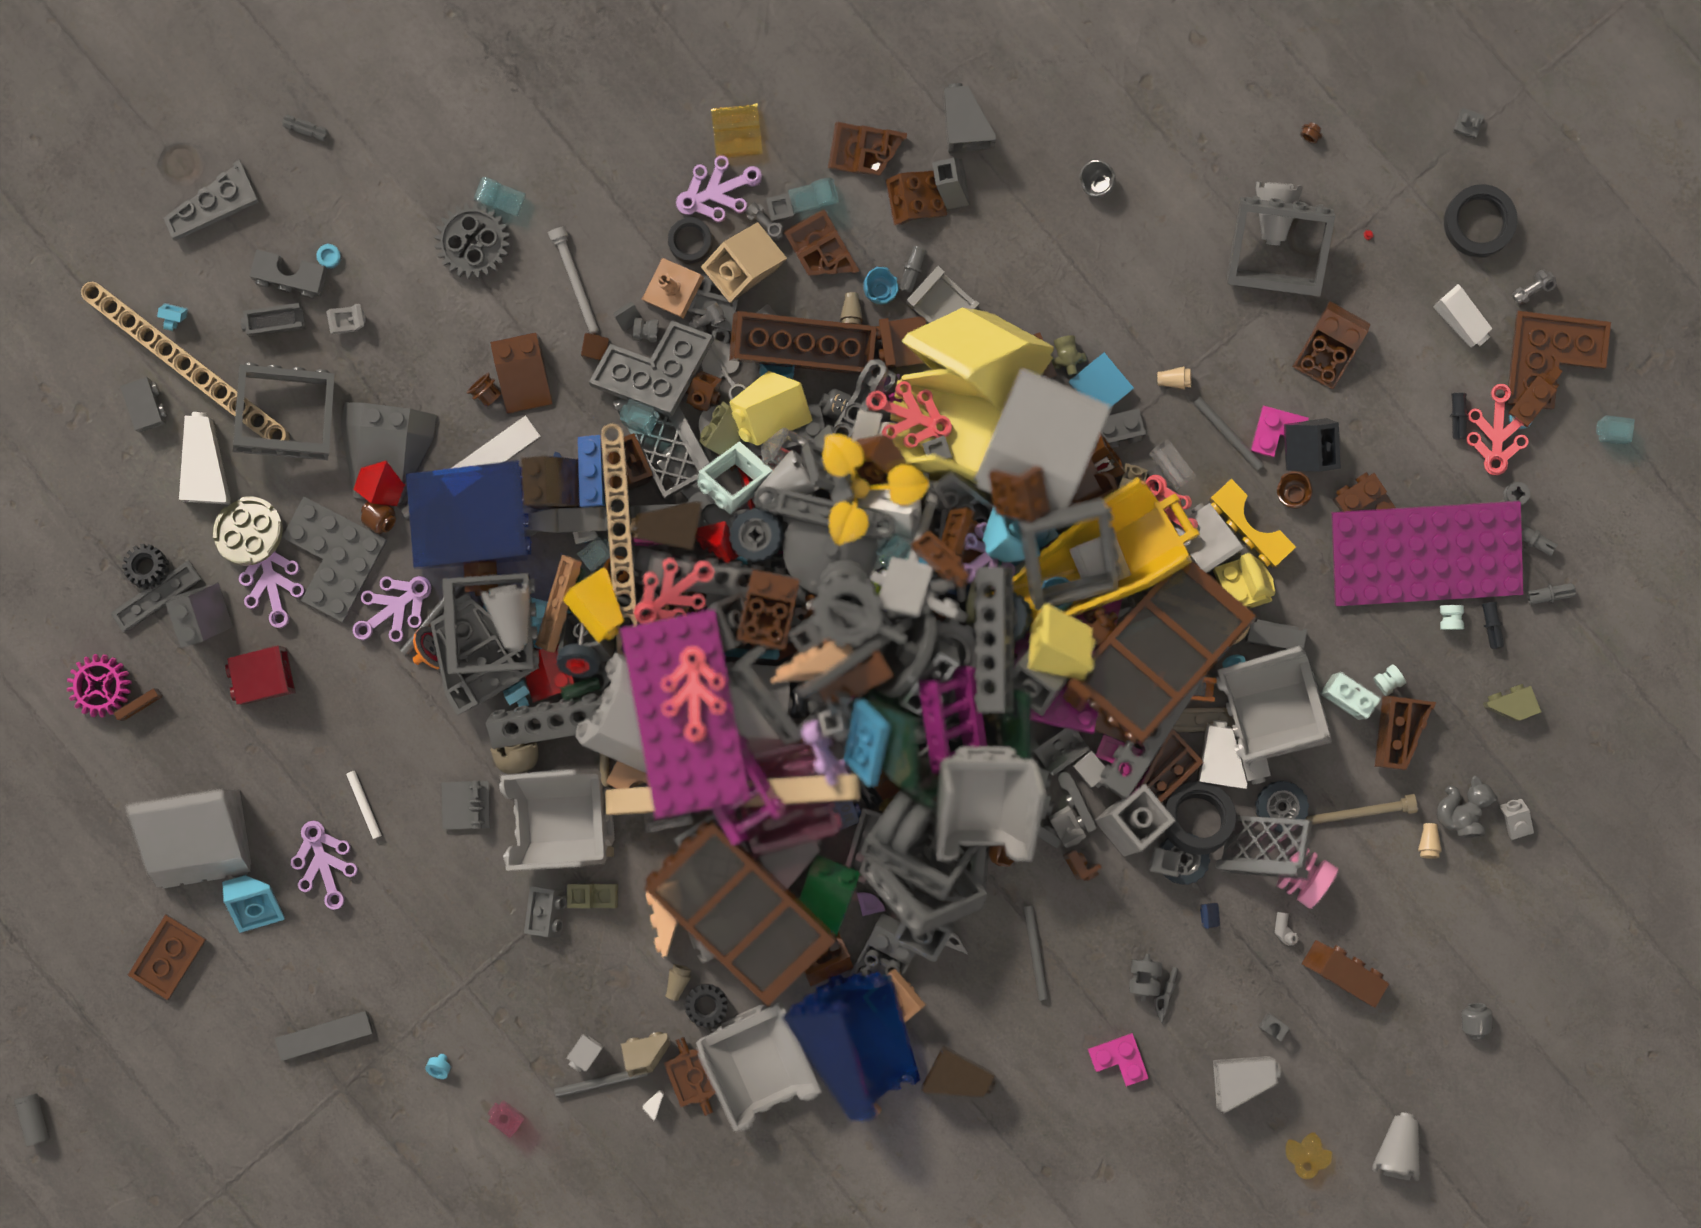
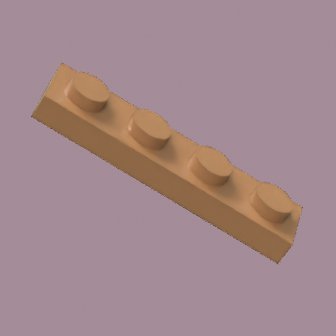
[535,555,582,653]

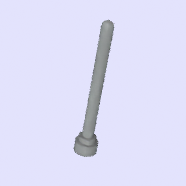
[548,226,598,335]

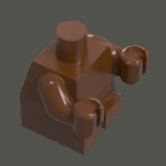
[1083,607,1118,647]

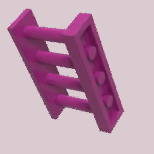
[918,666,987,774]
[711,732,787,845]

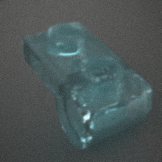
[473,177,526,217]
[788,178,839,214]

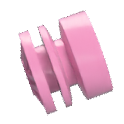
[1276,848,1338,909]

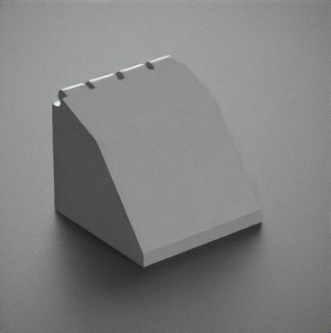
[974,369,1111,511]
[127,790,251,888]

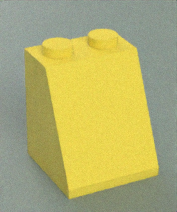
[729,371,812,446]
[1028,604,1095,680]

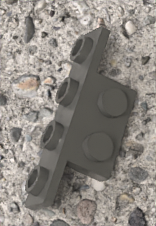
[802,425,854,506]

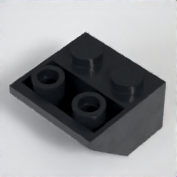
[1284,418,1341,472]

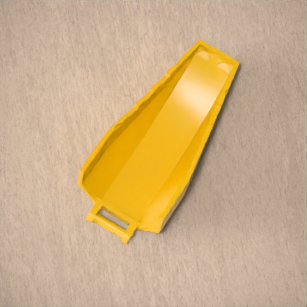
[993,478,1200,634]

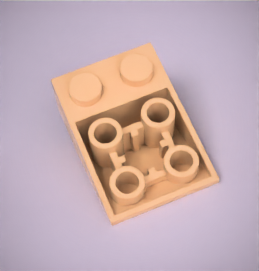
[771,638,854,683]
[646,880,684,957]

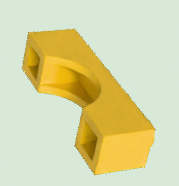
[1209,479,1296,568]

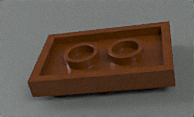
[128,914,207,1000]

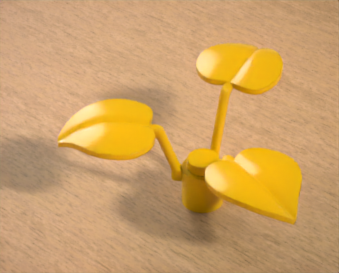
[823,435,929,545]

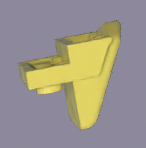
[1213,554,1275,613]

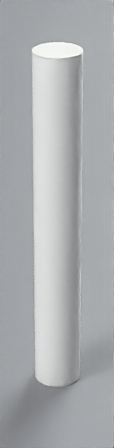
[346,771,382,839]

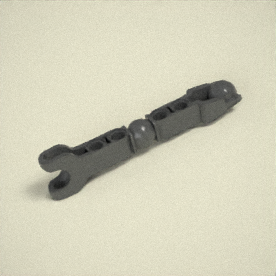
[775,359,898,551]
[512,492,716,537]

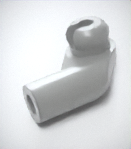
[1275,912,1298,946]

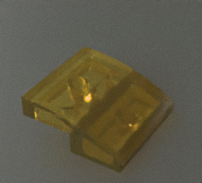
[711,104,763,158]

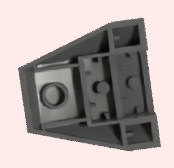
[341,402,437,504]
[430,598,539,716]

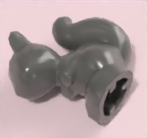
[1437,776,1498,838]

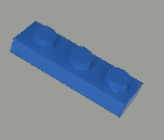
[578,435,605,508]

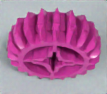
[67,654,132,718]

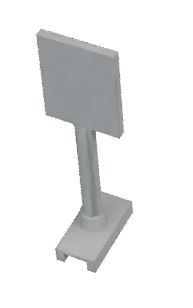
[879,472,946,617]

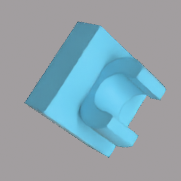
[157,304,188,331]
[503,680,530,706]

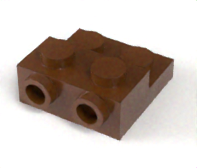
[1333,472,1396,512]

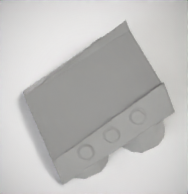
[1070,537,1131,581]

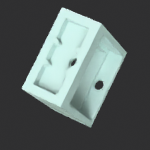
[697,441,773,514]
[1320,672,1380,720]

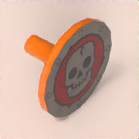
[413,626,440,670]

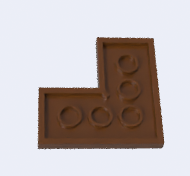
[1506,311,1611,410]

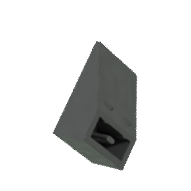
[847,913,915,991]

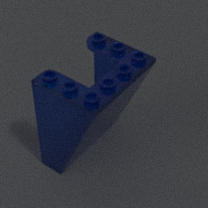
[406,460,532,570]
[783,973,921,1121]

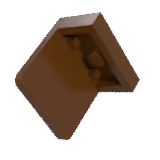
[876,316,926,369]
[989,465,1050,522]

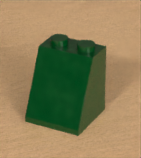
[792,855,860,937]

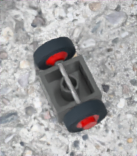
[557,607,616,677]

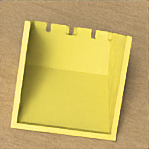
[902,308,1054,413]
[887,368,1002,484]

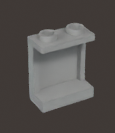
[906,266,980,324]

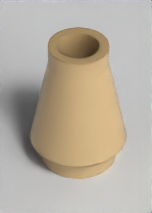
[1157,366,1191,390]
[1418,823,1442,859]

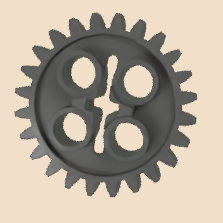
[434,203,511,279]

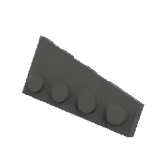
[163,160,259,241]

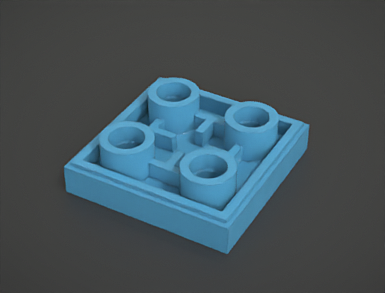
[1068,352,1134,408]

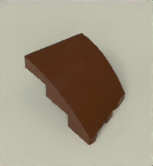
[828,122,908,176]
[783,208,859,276]

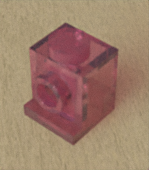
[488,1100,526,1138]

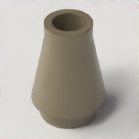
[840,292,863,325]
[665,964,692,1001]

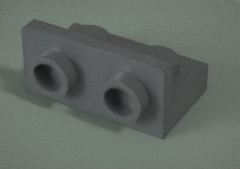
[1100,408,1147,448]
[524,887,566,938]

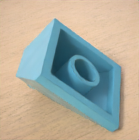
[983,507,1041,563]
[222,875,285,933]

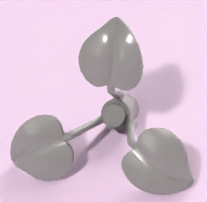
[699,339,746,434]

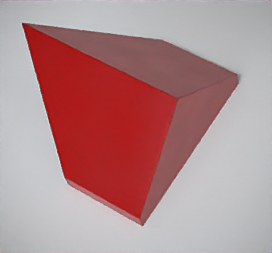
[353,460,405,506]
[695,521,741,563]

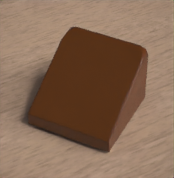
[581,333,609,361]

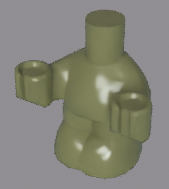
[1051,335,1087,376]

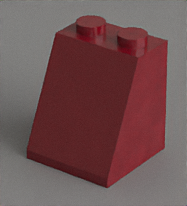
[225,645,296,705]

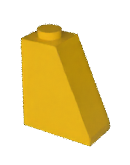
[563,568,624,643]

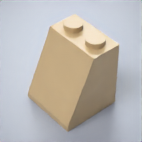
[701,222,787,303]

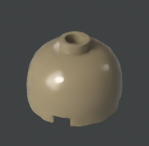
[490,741,539,775]

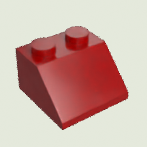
[526,644,578,703]

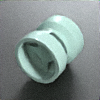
[1440,605,1464,630]
[1373,664,1406,696]

